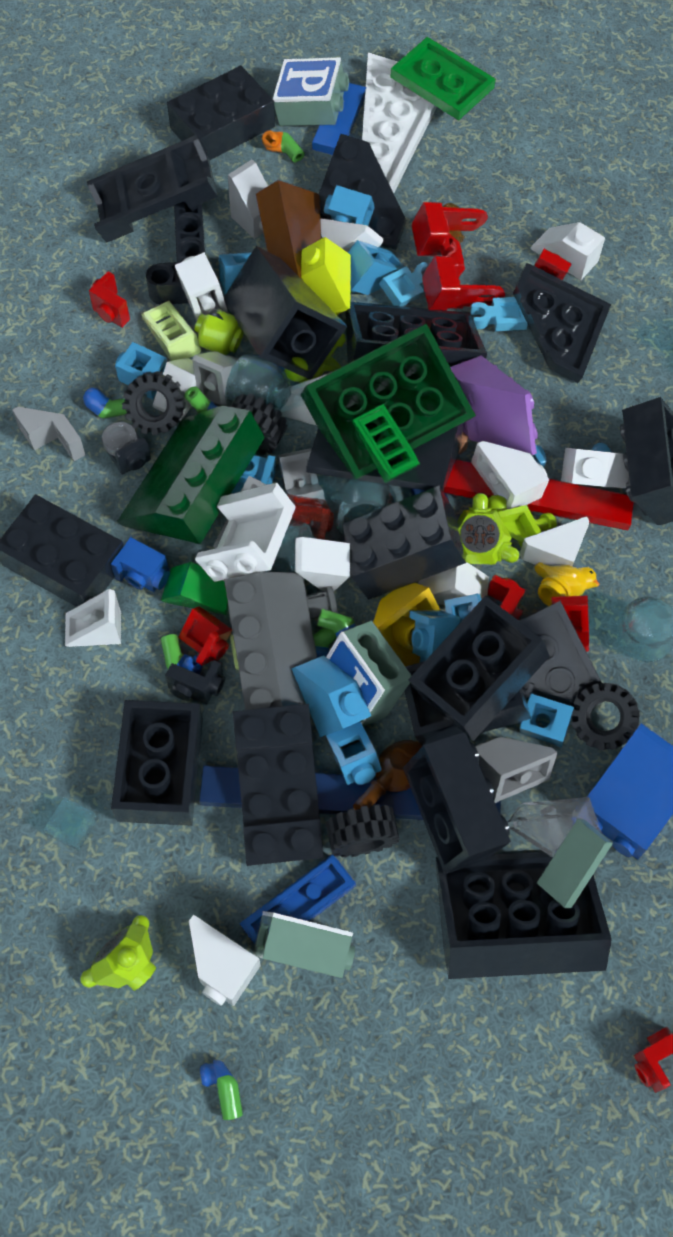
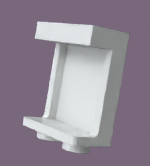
[195,482,296,582]

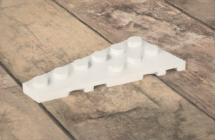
[362,53,437,193]

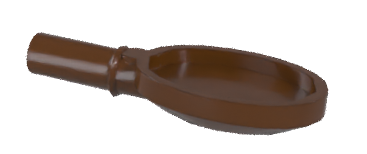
[353,740,422,810]

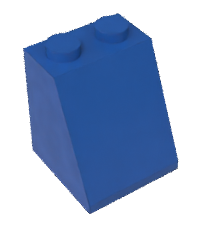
[576,723,673,860]

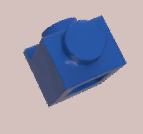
[111,537,170,592]

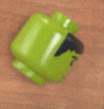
[194,308,244,355]

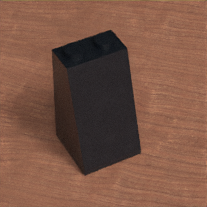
[224,246,347,380]

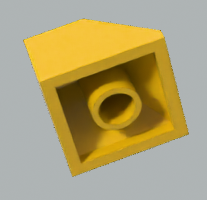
[373,583,440,667]

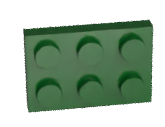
[390,37,496,121]

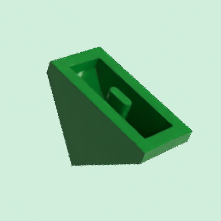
[161,562,229,615]

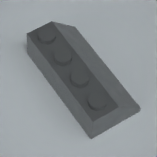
[224,572,317,717]

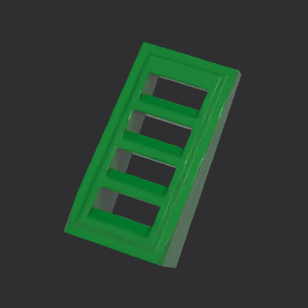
[352,404,420,483]

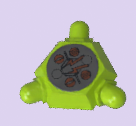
[457,493,519,565]
[80,915,156,991]

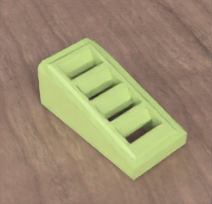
[141,301,201,361]

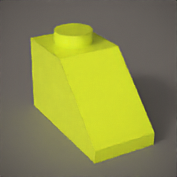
[301,237,351,315]

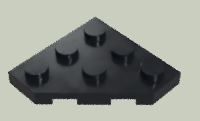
[319,133,406,250]
[513,263,611,383]
[519,601,604,707]

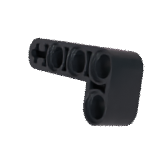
[146,201,206,305]

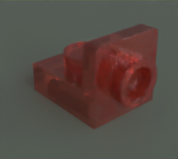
[286,494,334,540]

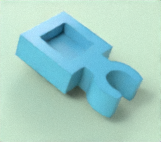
[379,262,428,306]
[470,297,528,332]

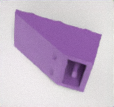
[450,356,538,455]

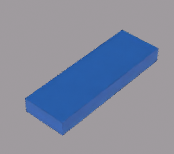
[312,83,367,155]
[240,854,356,945]

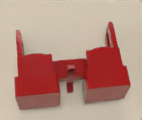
[411,202,505,310]

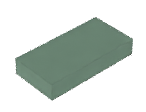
[537,819,613,908]

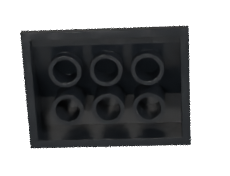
[346,302,487,367]
[306,423,463,491]
[436,851,612,979]

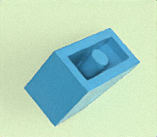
[347,240,404,295]
[292,655,371,737]

